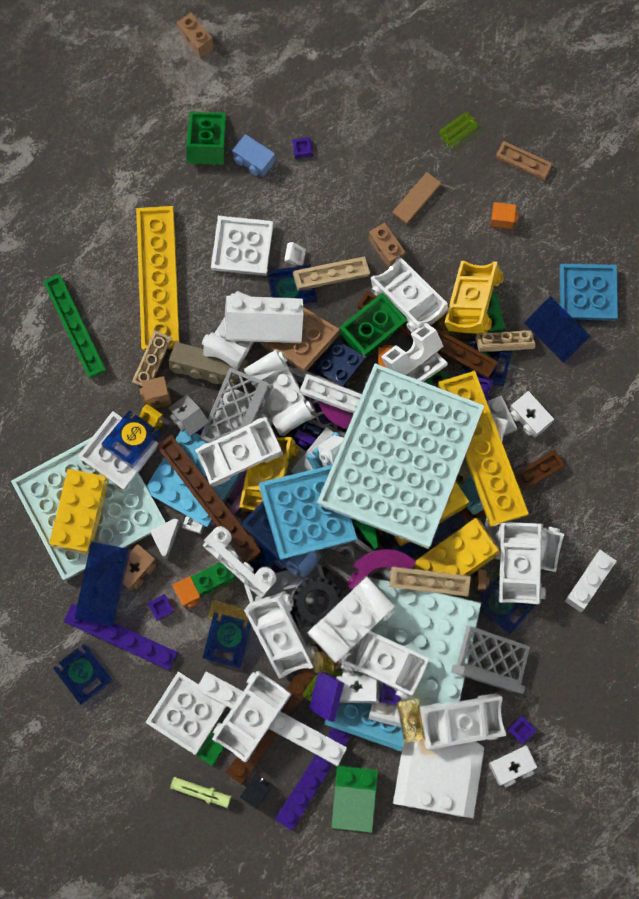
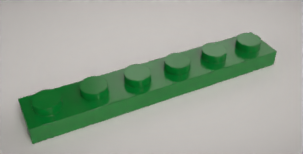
[43,273,106,379]

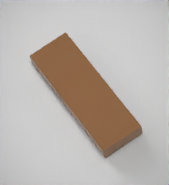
[495,141,553,181]
[392,172,441,225]

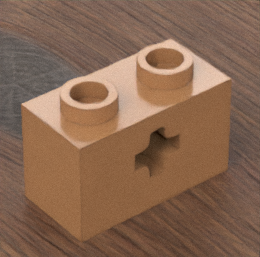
[177,13,214,58]
[369,222,405,269]
[139,376,172,409]
[112,544,157,591]

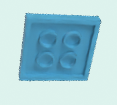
[559,264,618,321]

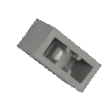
[169,395,209,436]

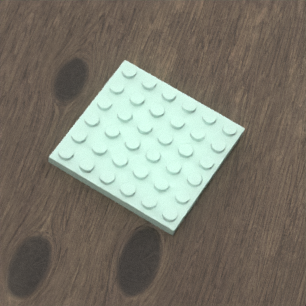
[11,437,166,582]
[342,576,481,713]

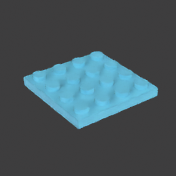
[146,430,243,528]
[259,465,357,560]

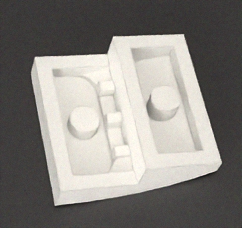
[406,352,448,382]

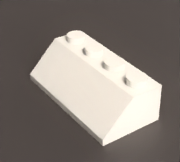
[225,296,303,343]

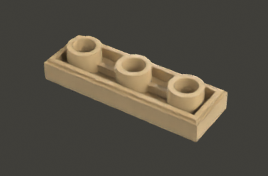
[132,330,172,386]
[475,331,536,352]

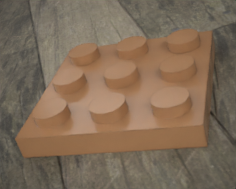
[261,307,340,373]

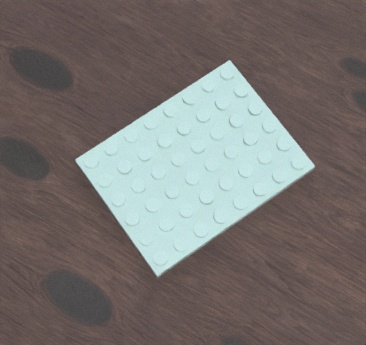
[317,364,484,549]

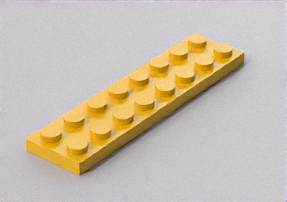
[136,206,180,351]
[438,371,529,527]

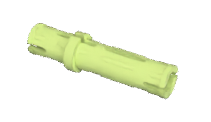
[170,777,232,808]

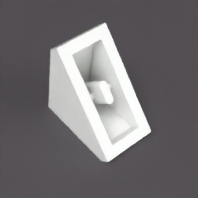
[150,519,180,560]

